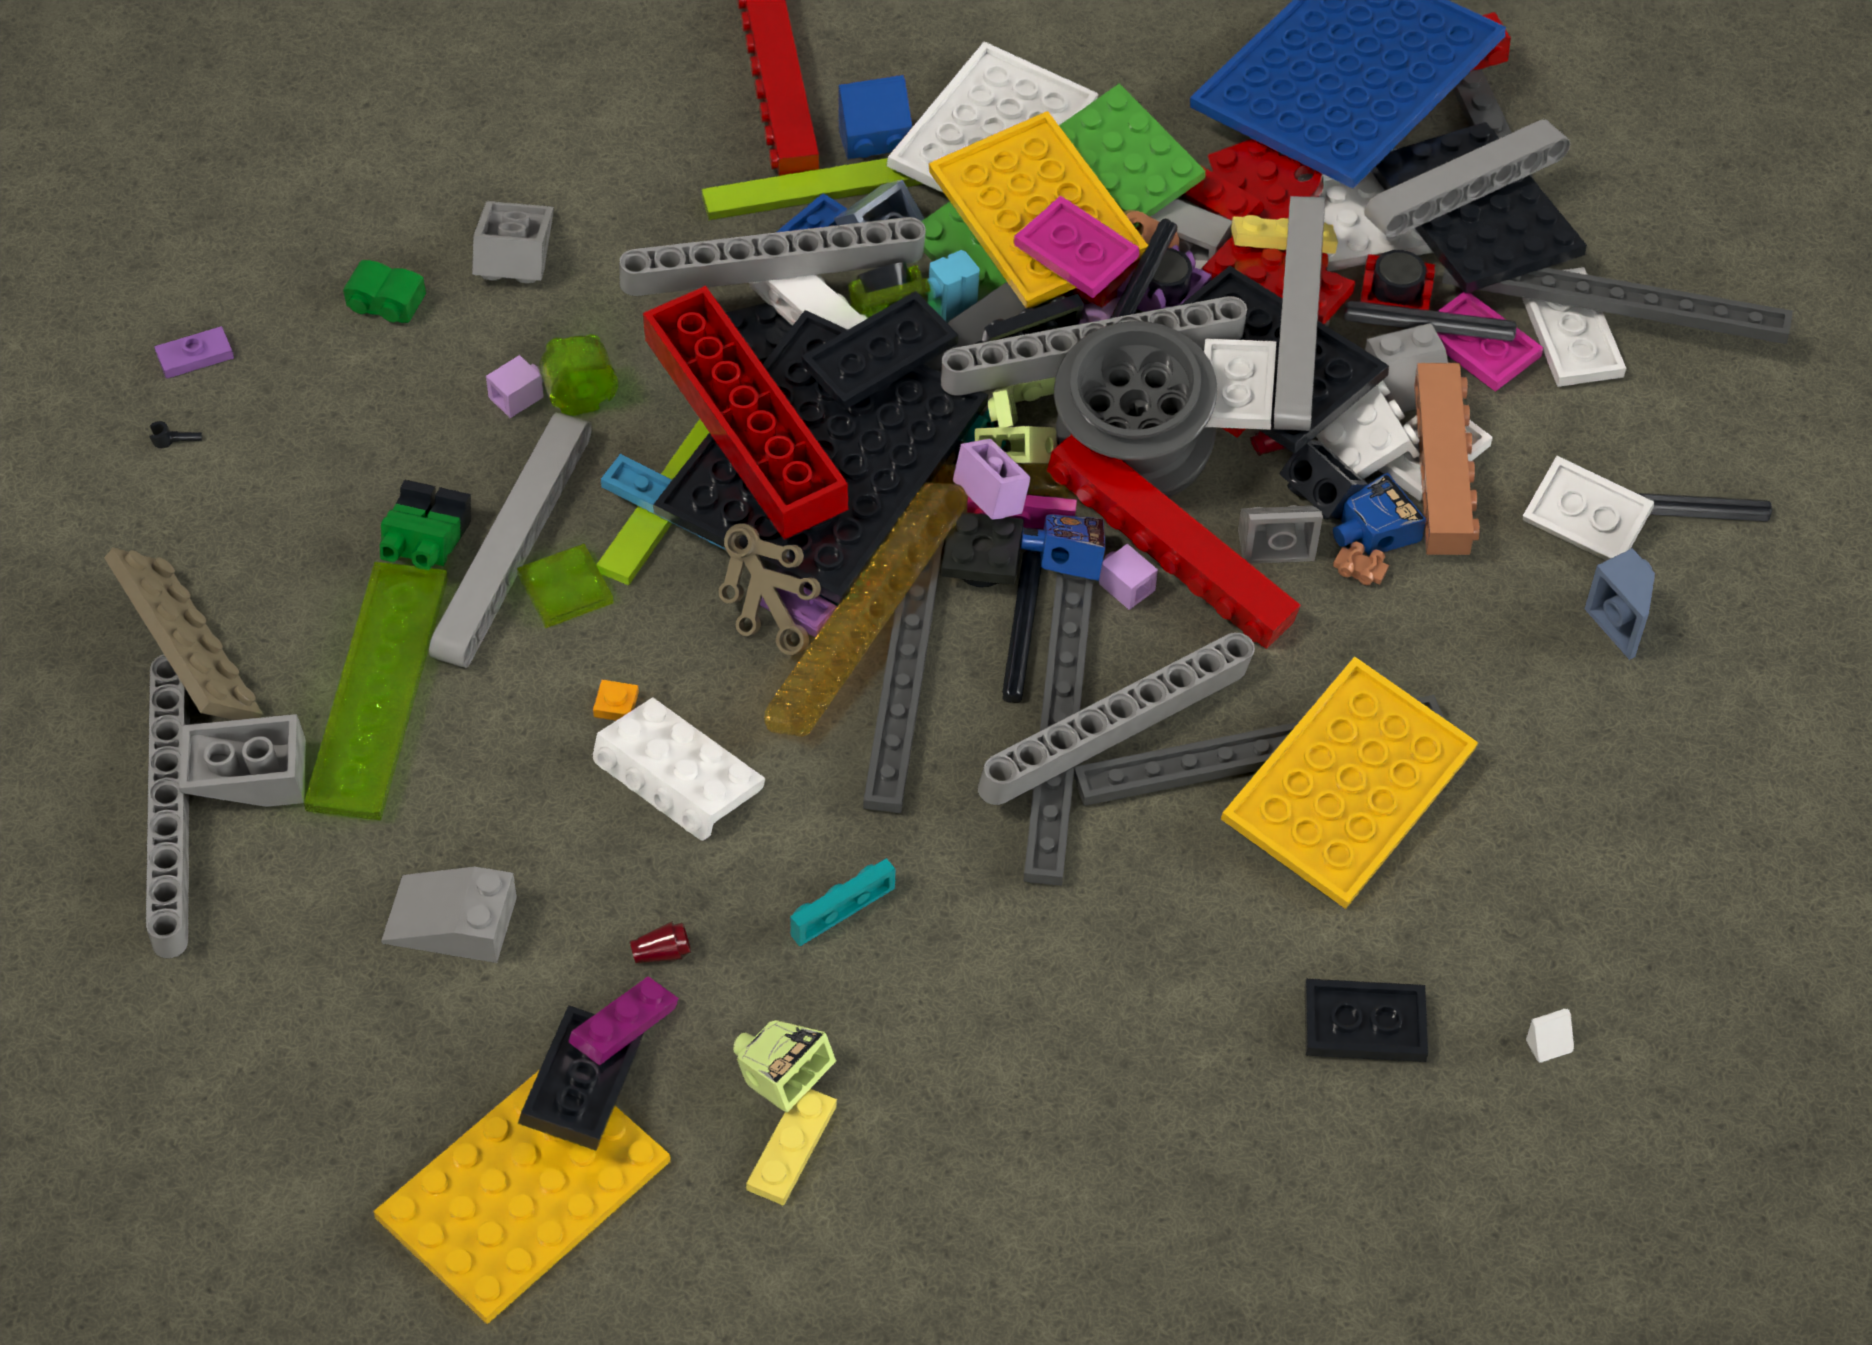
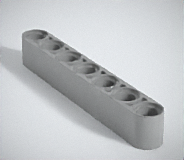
[1364,119,1570,238]

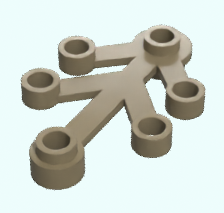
[718,523,821,655]

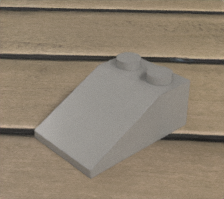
[472,201,554,283]
[179,714,306,807]
[381,867,517,963]

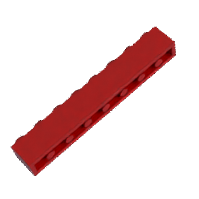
[737,0,819,176]
[1047,434,1301,649]

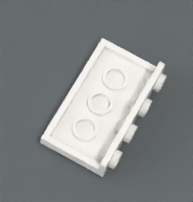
[1316,380,1420,479]
[593,697,765,841]

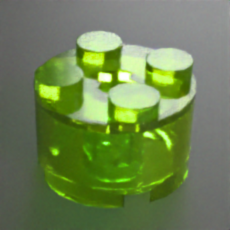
[539,334,619,416]

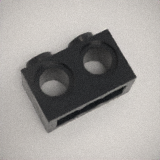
[1279,440,1368,520]

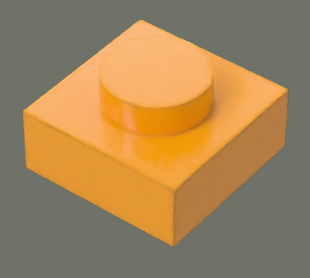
[593,680,639,721]

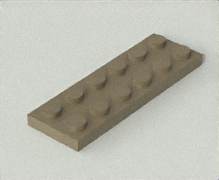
[104,547,263,720]

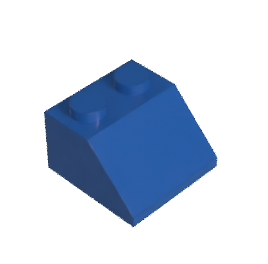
[839,75,912,159]

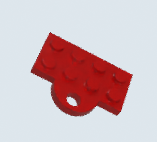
[1207,139,1324,220]
[1201,236,1355,325]

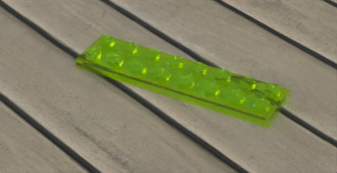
[304,561,448,821]

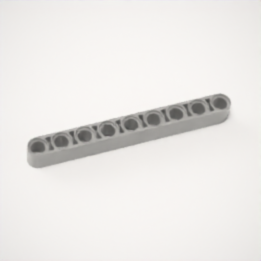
[1274,196,1325,431]
[619,217,926,296]
[941,296,1247,395]
[429,412,592,668]
[978,632,1255,805]
[146,655,190,958]

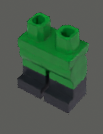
[380,479,471,571]

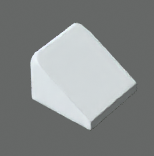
[1526,1009,1574,1062]

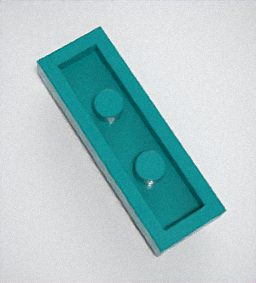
[790,858,896,946]

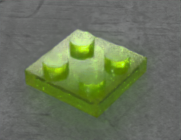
[517,543,614,628]

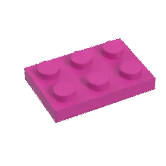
[1014,196,1139,298]
[1437,292,1543,392]

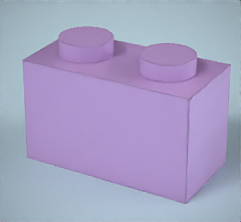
[953,438,1031,520]

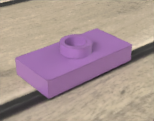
[154,326,234,379]
[760,587,838,639]

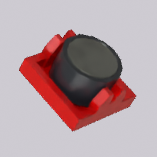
[1360,250,1435,310]

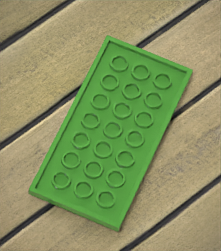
[921,83,1206,302]

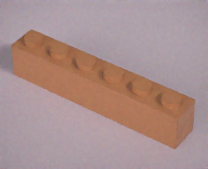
[1414,363,1480,555]

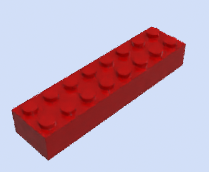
[643,286,848,540]

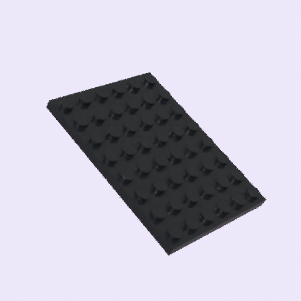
[653,310,988,605]

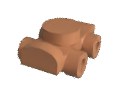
[1333,542,1389,585]

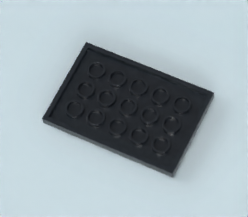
[1371,122,1587,293]
[1181,266,1389,454]

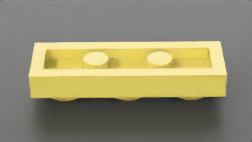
[1231,215,1338,254]
[746,1089,837,1206]

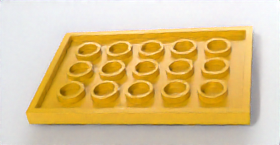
[928,111,1148,309]
[1221,657,1478,909]
[373,1070,671,1324]

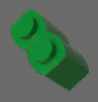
[343,260,426,323]

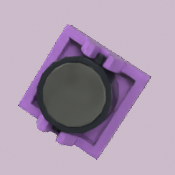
[1117,245,1212,312]

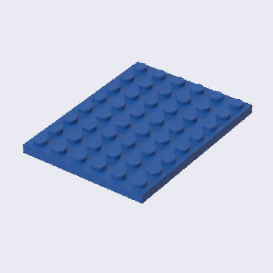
[1190,0,1506,189]

